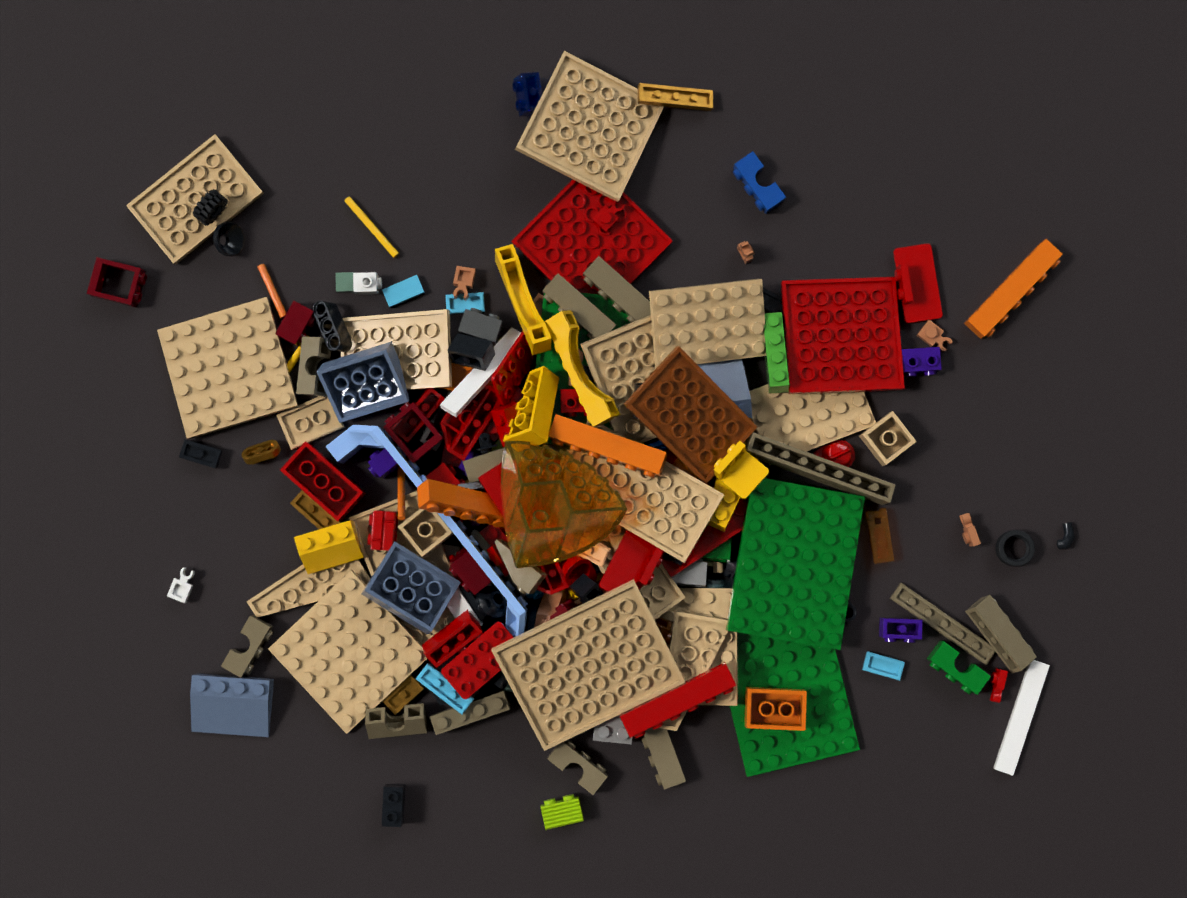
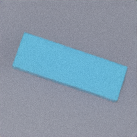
[416,663,474,715]

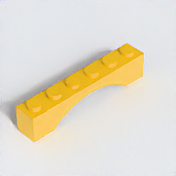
[495,244,551,355]
[544,310,620,427]

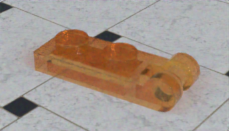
[866,508,894,564]

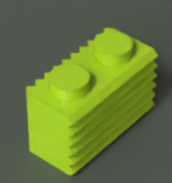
[541,794,584,830]

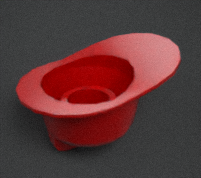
[814,440,855,467]
[562,555,597,590]

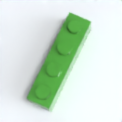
[764,312,789,394]

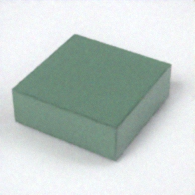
[336,272,355,293]

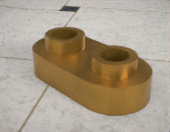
[242,440,281,465]

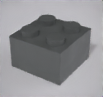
[458,308,504,347]

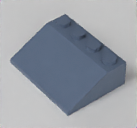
[316,341,409,423]
[697,359,752,418]
[361,541,461,634]
[190,673,274,737]

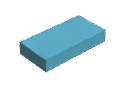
[382,275,425,308]
[446,292,485,314]
[862,651,905,681]

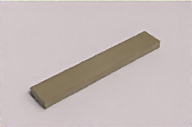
[889,583,995,665]

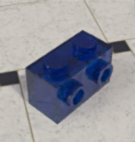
[512,72,542,117]

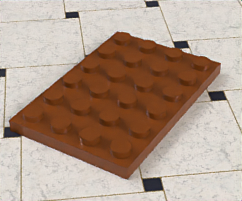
[624,346,757,484]

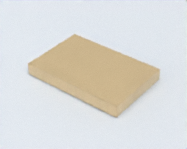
[276,395,345,450]

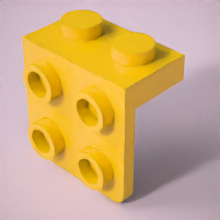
[713,441,769,499]

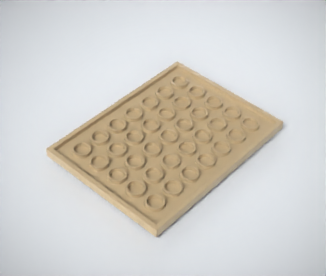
[491,579,686,751]

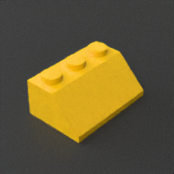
[294,520,364,574]

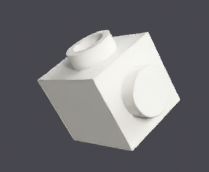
[353,272,382,295]

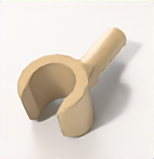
[703,561,723,573]

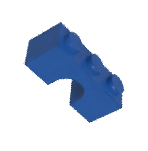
[733,151,786,214]

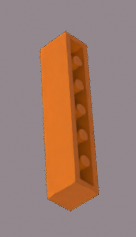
[964,239,1063,339]
[549,414,668,478]
[417,479,512,531]

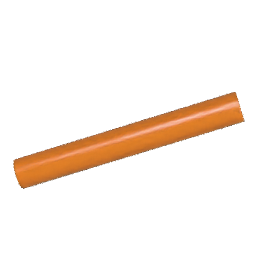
[257,264,286,318]
[397,467,405,520]

